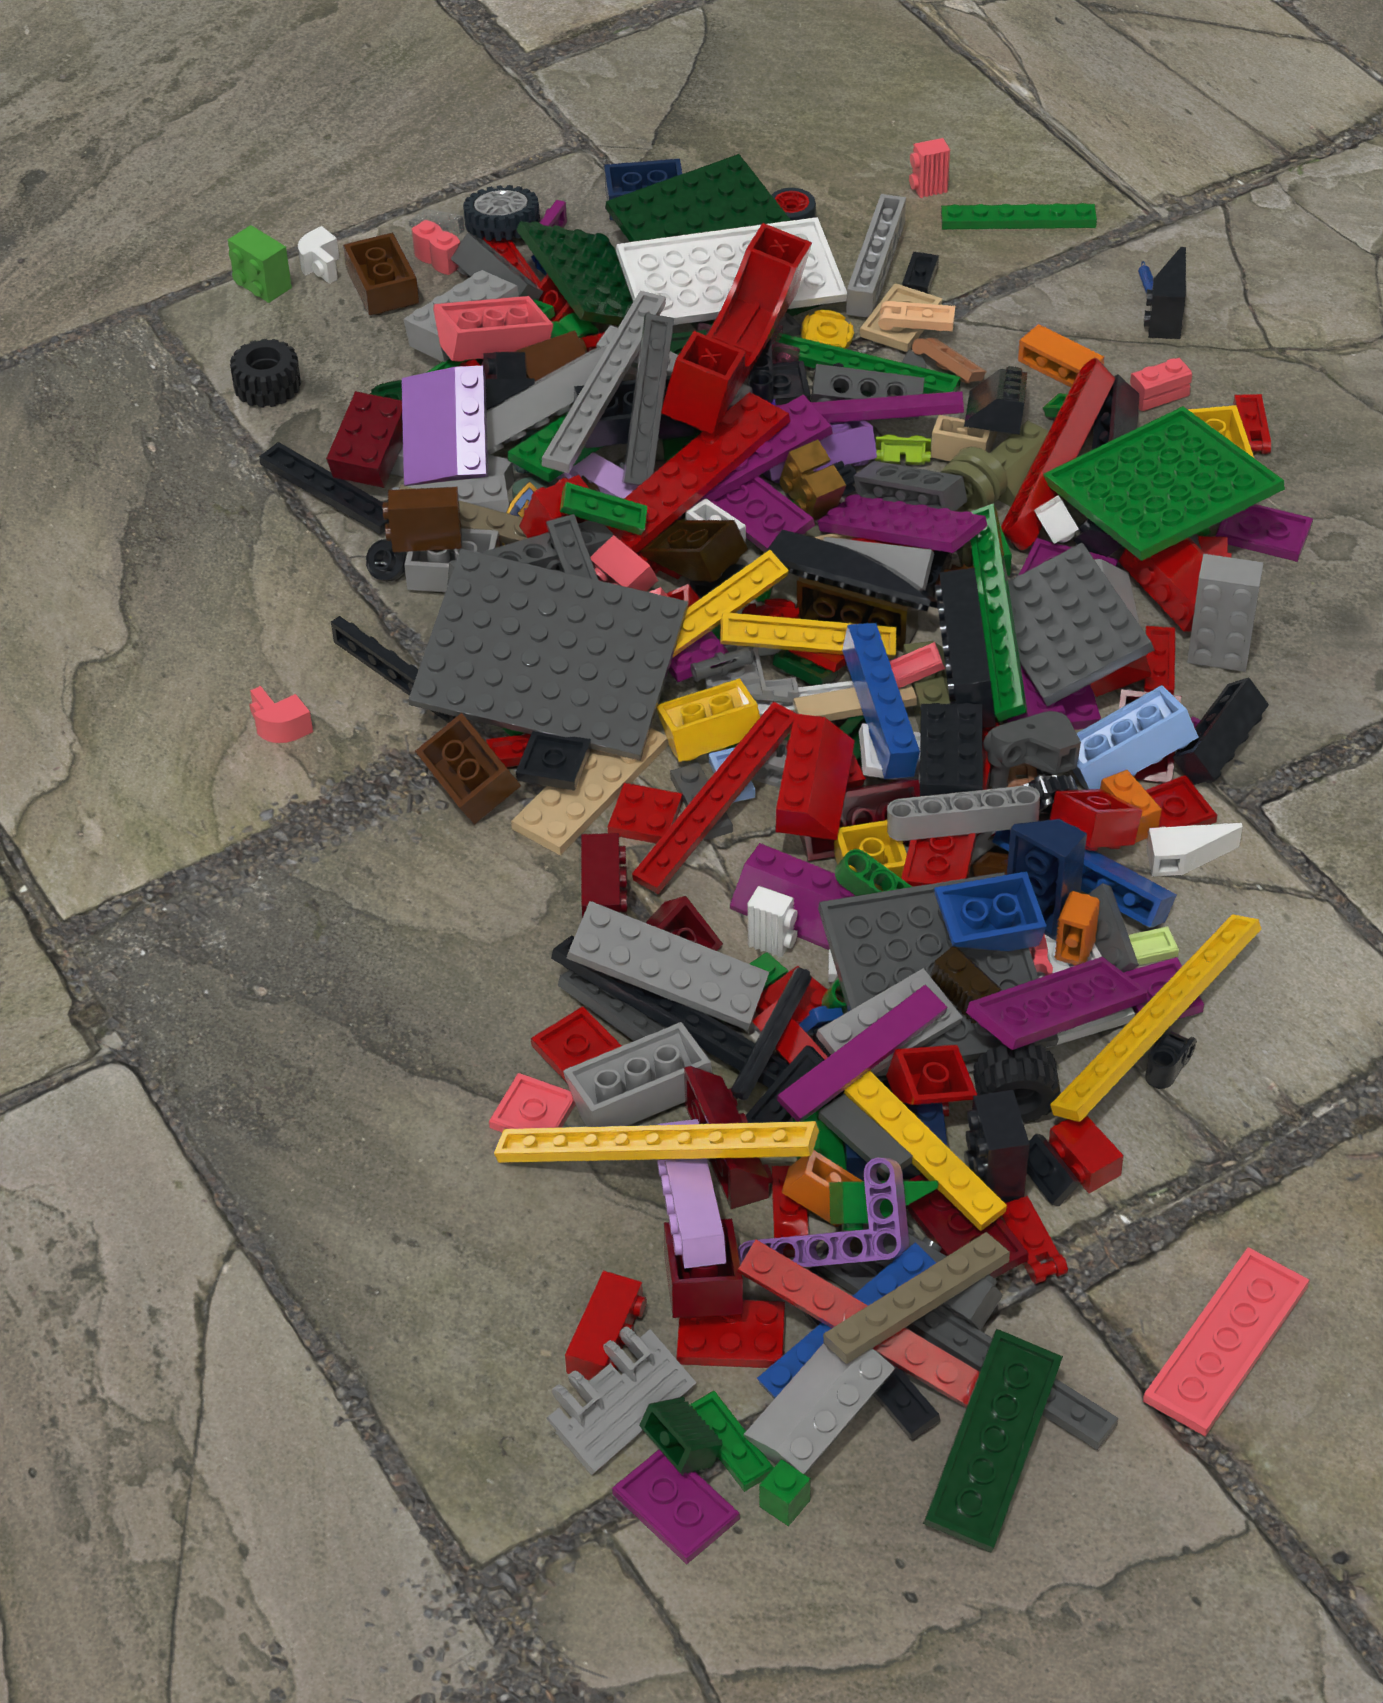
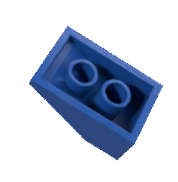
[934,871,1047,952]

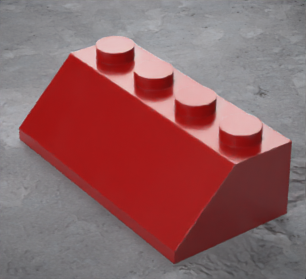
[1118,537,1205,632]
[775,713,855,840]

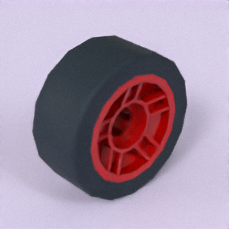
[771,187,816,221]

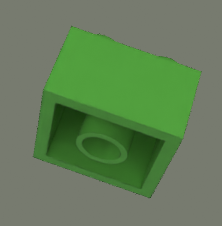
[227,225,292,303]

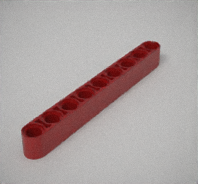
[1001,358,1115,551]

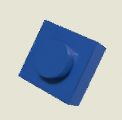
[799,1006,844,1035]

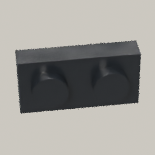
[902,251,939,294]
[1027,1134,1081,1206]

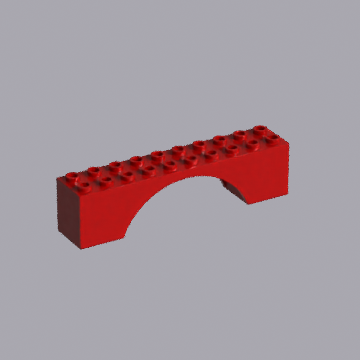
[661,223,812,434]

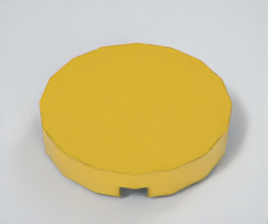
[800,310,854,349]

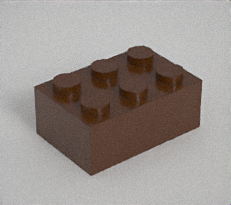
[343,232,419,315]
[415,713,521,825]

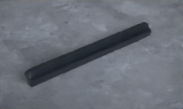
[731,967,812,1101]

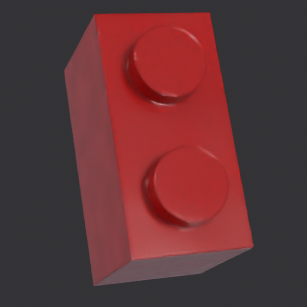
[1049,1115,1124,1193]

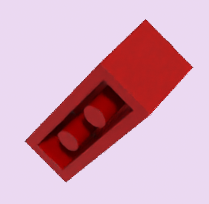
[565,1270,647,1380]

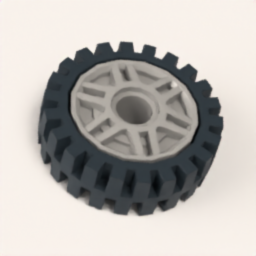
[463,185,540,241]

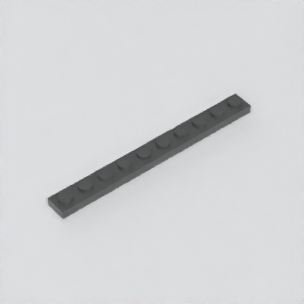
[812,1242,1118,1450]

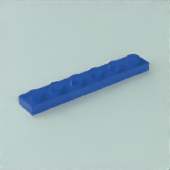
[757,1242,936,1399]

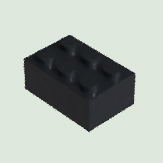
[964,1090,1030,1203]

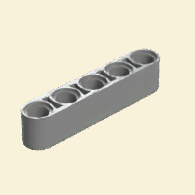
[887,786,1040,841]

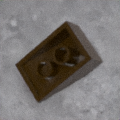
[640,520,748,583]

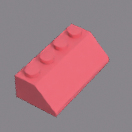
[433,296,553,362]

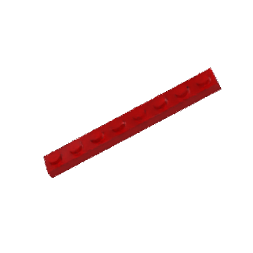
[632,701,797,894]
[737,1239,979,1408]

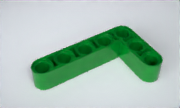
[822,849,912,1014]

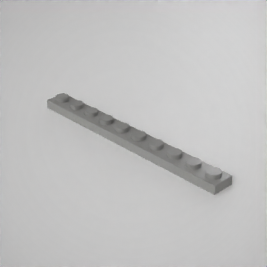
[542,290,666,473]

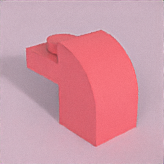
[249,686,313,743]

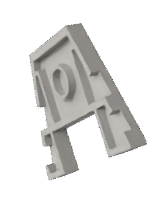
[704,645,799,702]

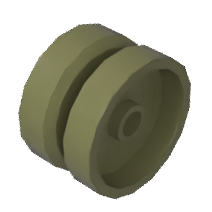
[941,447,1008,512]

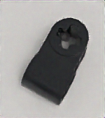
[1145,1027,1197,1089]

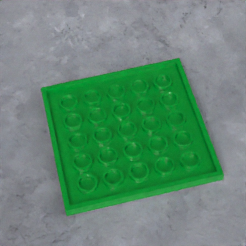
[1043,406,1285,561]

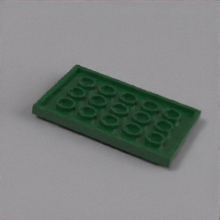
[516,221,633,326]

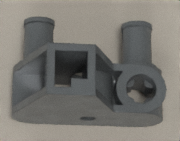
[983,711,1081,789]

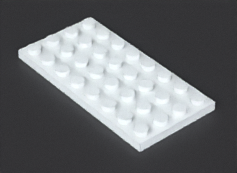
[616,217,847,325]

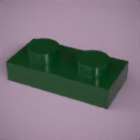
[773,649,838,686]

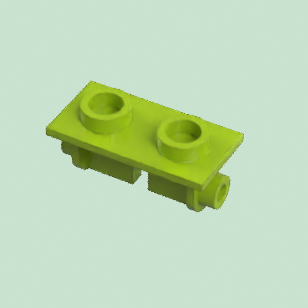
[875,434,931,465]

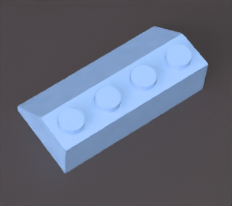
[1072,685,1199,790]

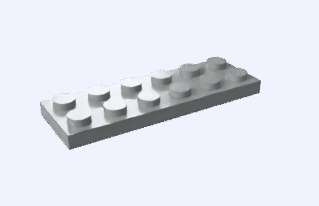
[566,901,769,1030]

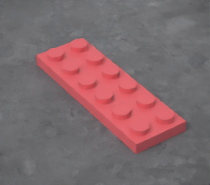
[1143,1247,1309,1437]

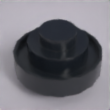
[366,539,407,582]

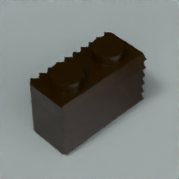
[930,946,1002,1024]

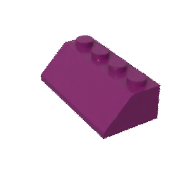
[730,843,855,950]

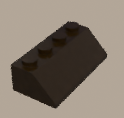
[797,577,918,652]

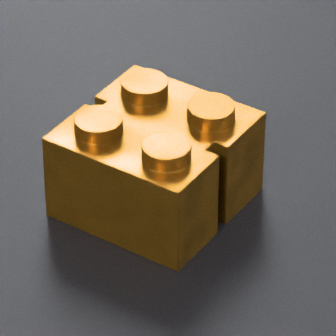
[780,440,846,521]

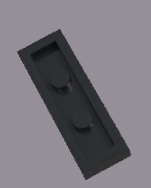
[746,1045,824,1123]

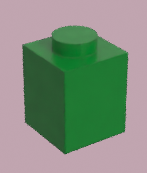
[759,1459,811,1527]

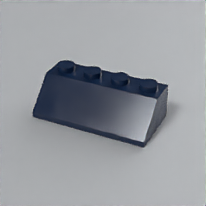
[1007,819,1087,941]

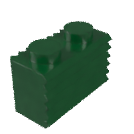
[639,1397,723,1475]

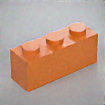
[1018,324,1104,387]

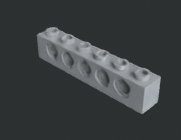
[846,194,906,318]

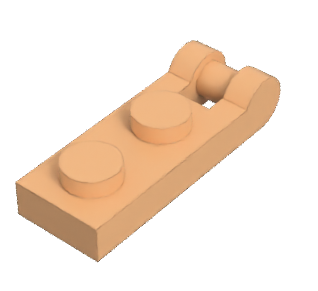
[878,301,955,331]

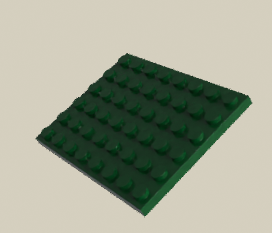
[605,154,824,334]

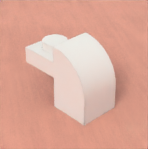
[298,226,339,284]

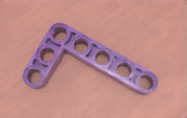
[738,1158,909,1267]

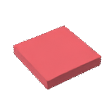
[489,1073,576,1132]

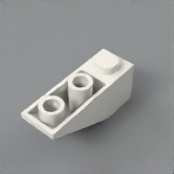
[1146,823,1243,877]

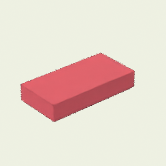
[889,642,945,688]

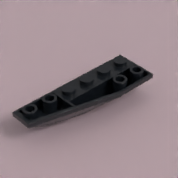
[765,529,940,612]

